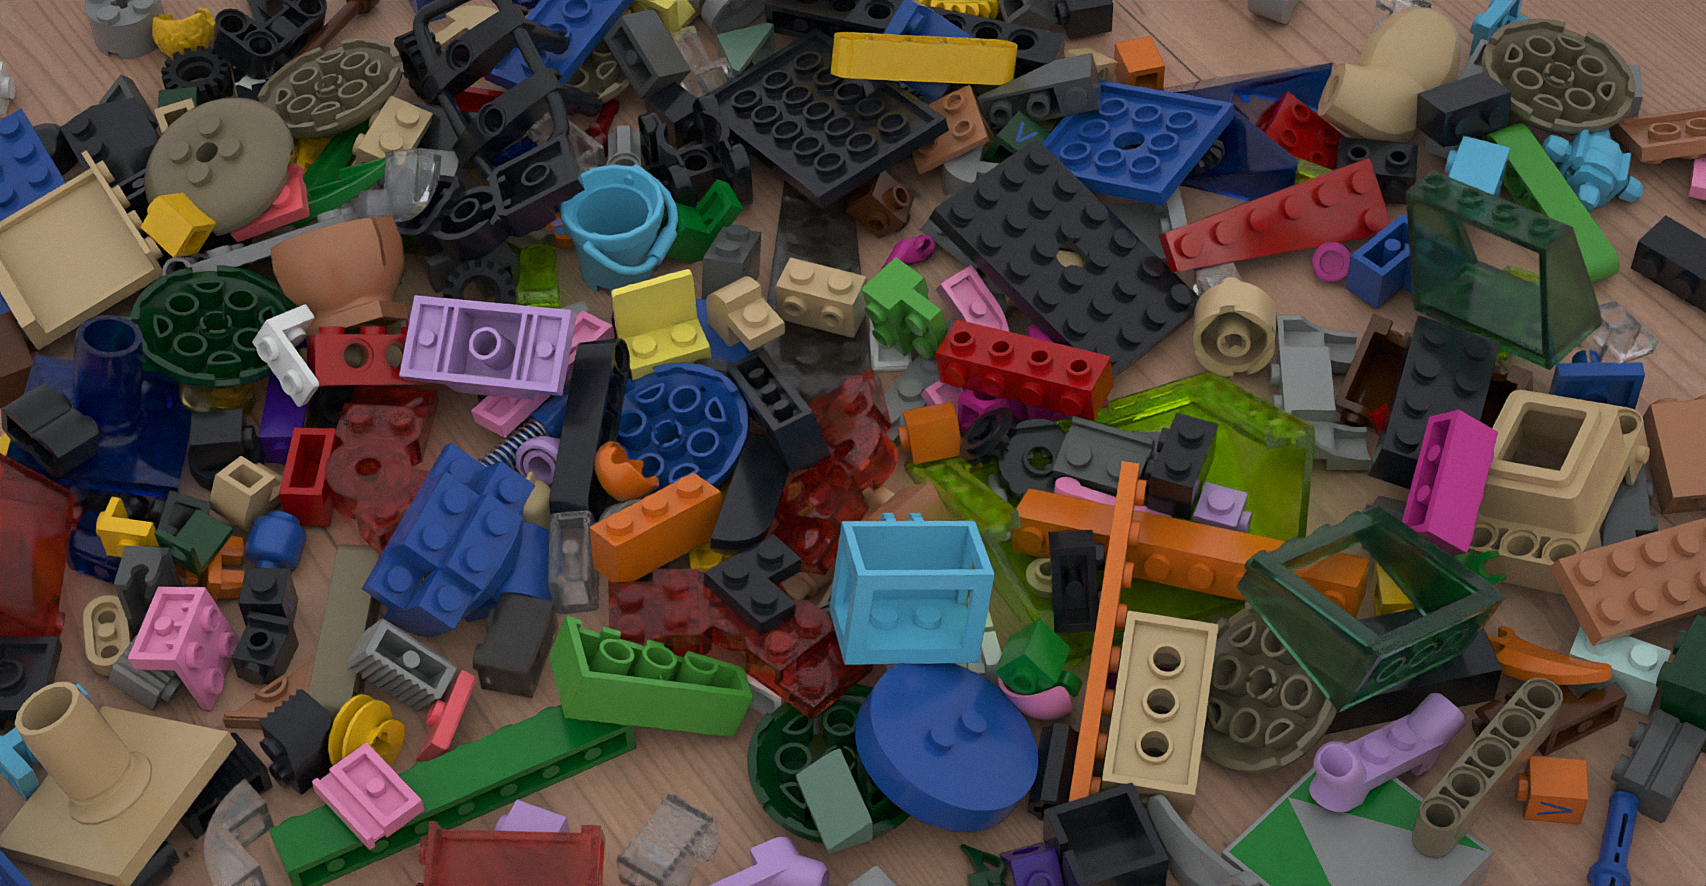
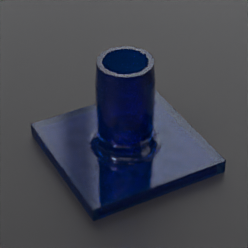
[3,315,202,498]

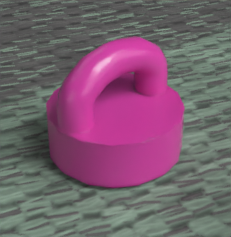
[1312,241,1351,282]

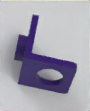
[999,842,1064,886]

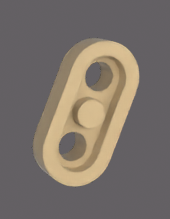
[83,595,133,676]

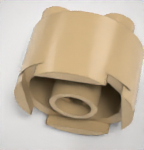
[1192,277,1277,377]

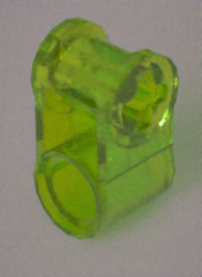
[517,242,561,309]

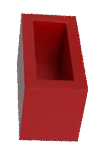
[279,427,344,526]

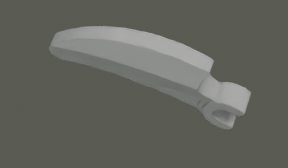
[1147,794,1260,886]

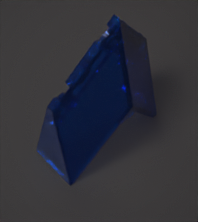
[1131,63,1333,201]

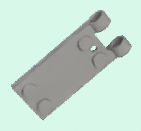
[162,207,370,276]

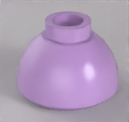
[515,436,560,488]

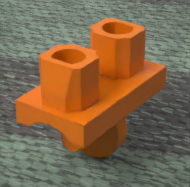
[174,536,244,604]

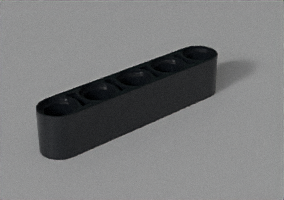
[549,338,630,526]

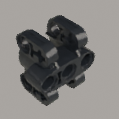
[638,93,753,210]

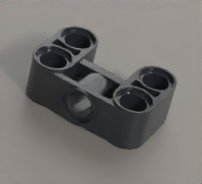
[212,0,327,80]

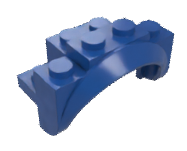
[361,443,535,638]

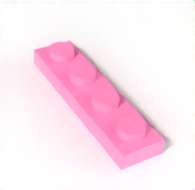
[471,311,615,438]

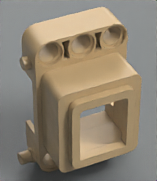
[1468,390,1650,595]

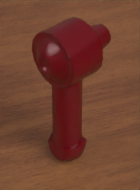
[581,98,620,160]

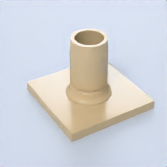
[0,682,237,886]

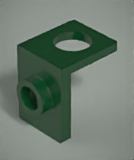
[154,510,234,577]

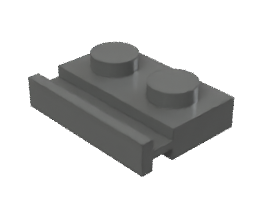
[1052,416,1155,495]

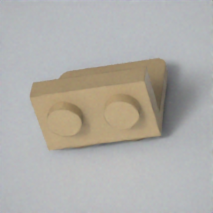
[352,95,433,176]

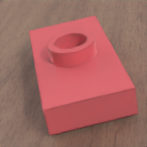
[416,670,476,762]

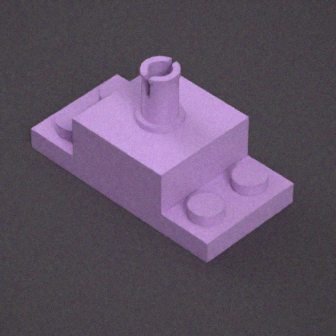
[399,295,577,400]

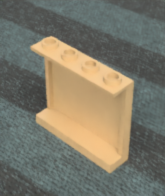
[0,150,164,350]

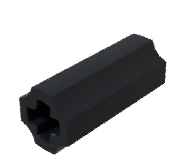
[1027,722,1080,821]

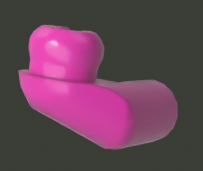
[882,234,935,269]

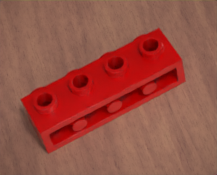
[936,319,1113,421]

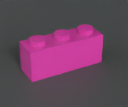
[1398,410,1498,558]

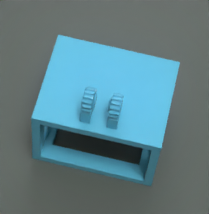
[829,513,995,665]

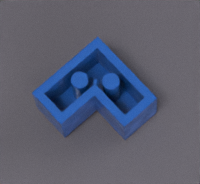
[1346,214,1466,309]

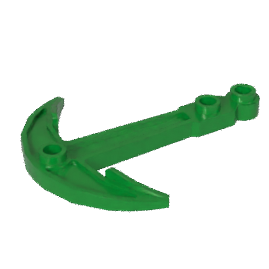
[279,118,397,228]

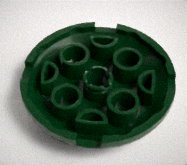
[131,265,296,389]
[747,682,911,844]

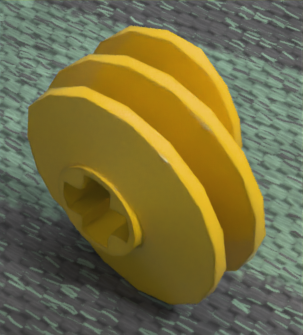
[328,694,405,767]

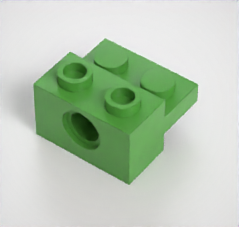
[861,257,948,361]

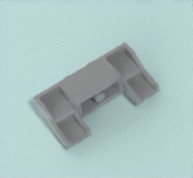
[1269,315,1370,470]

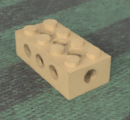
[1101,611,1219,814]

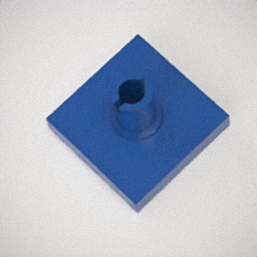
[1549,350,1645,409]

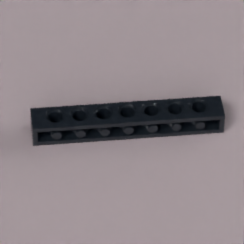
[765,0,1065,79]

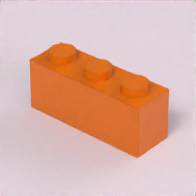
[589,472,722,589]

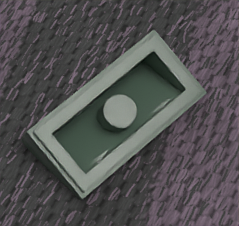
[796,748,873,854]

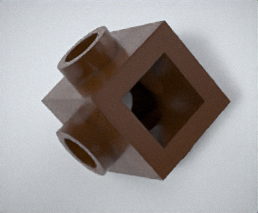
[846,170,915,239]

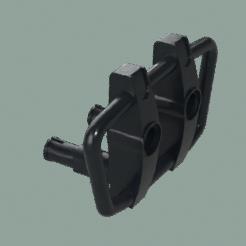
[413,0,603,186]

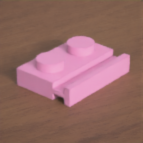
[312,742,425,850]

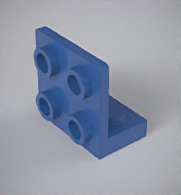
[883,0,974,102]

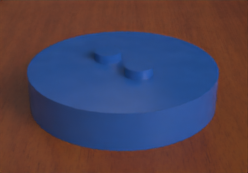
[855,663,1038,832]

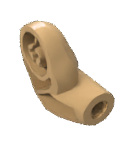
[1318,7,1461,143]

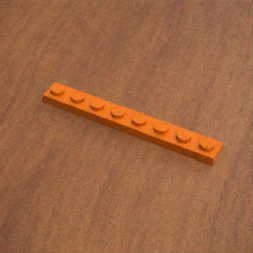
[1069,461,1147,802]

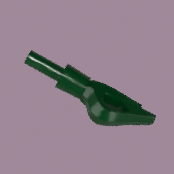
[960,844,1007,886]

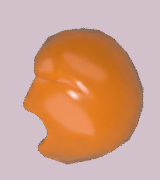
[594,441,659,502]

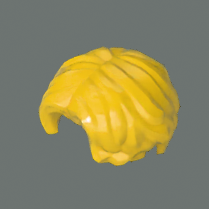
[152,8,215,58]

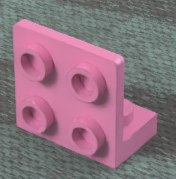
[128,587,239,710]

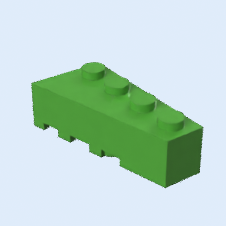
[549,616,753,737]

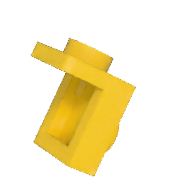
[96,497,159,558]

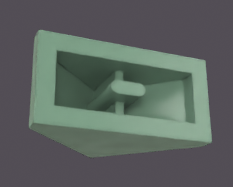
[717,22,775,81]

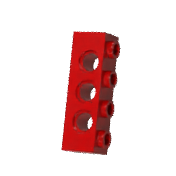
[307,326,445,386]

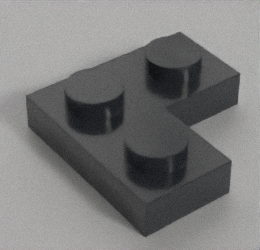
[704,534,802,636]

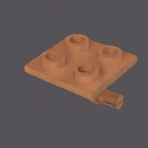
[912,84,997,175]

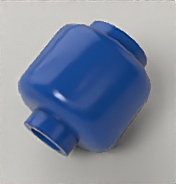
[244,511,307,572]

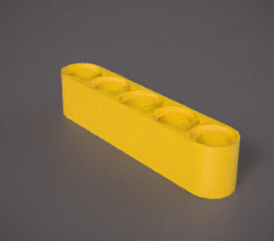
[831,32,1018,85]

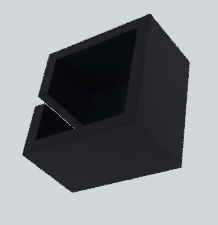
[1043,782,1169,886]

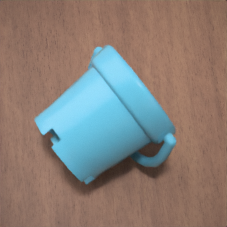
[558,164,678,295]

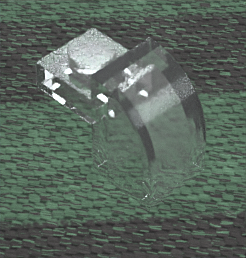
[1573,300,1659,363]

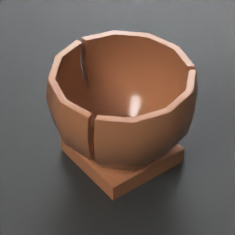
[270,216,410,339]

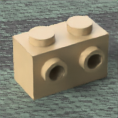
[776,257,867,338]

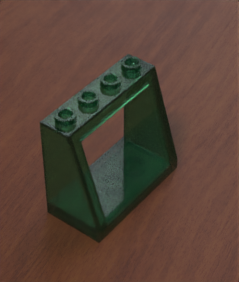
[1406,170,1601,370]
[1236,506,1505,712]

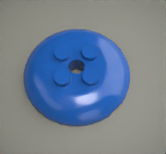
[617,363,750,502]

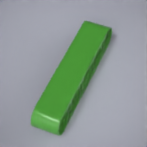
[1482,122,1620,288]

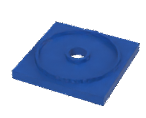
[1042,80,1235,206]

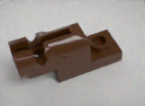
[1472,682,1627,756]

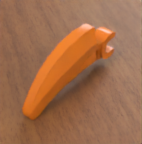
[1487,626,1612,685]

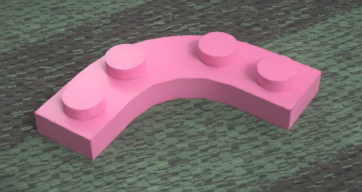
[920,265,1009,419]

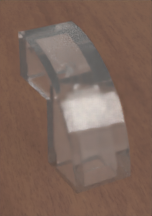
[670,25,734,98]
[358,148,442,222]
[204,779,274,886]

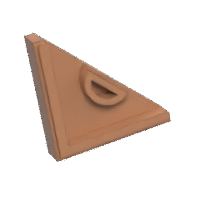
[223,654,315,729]

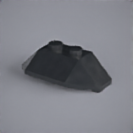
[60,97,160,187]

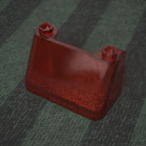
[0,453,82,638]

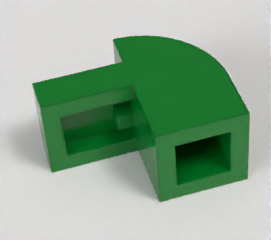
[658,179,743,262]

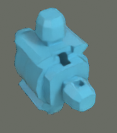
[1542,129,1644,213]

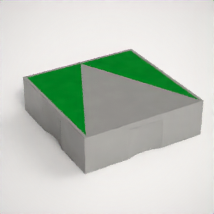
[1221,738,1493,886]

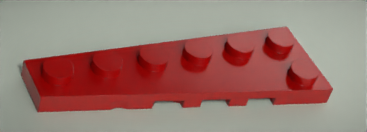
[1159,158,1391,273]

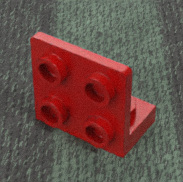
[1238,91,1345,181]

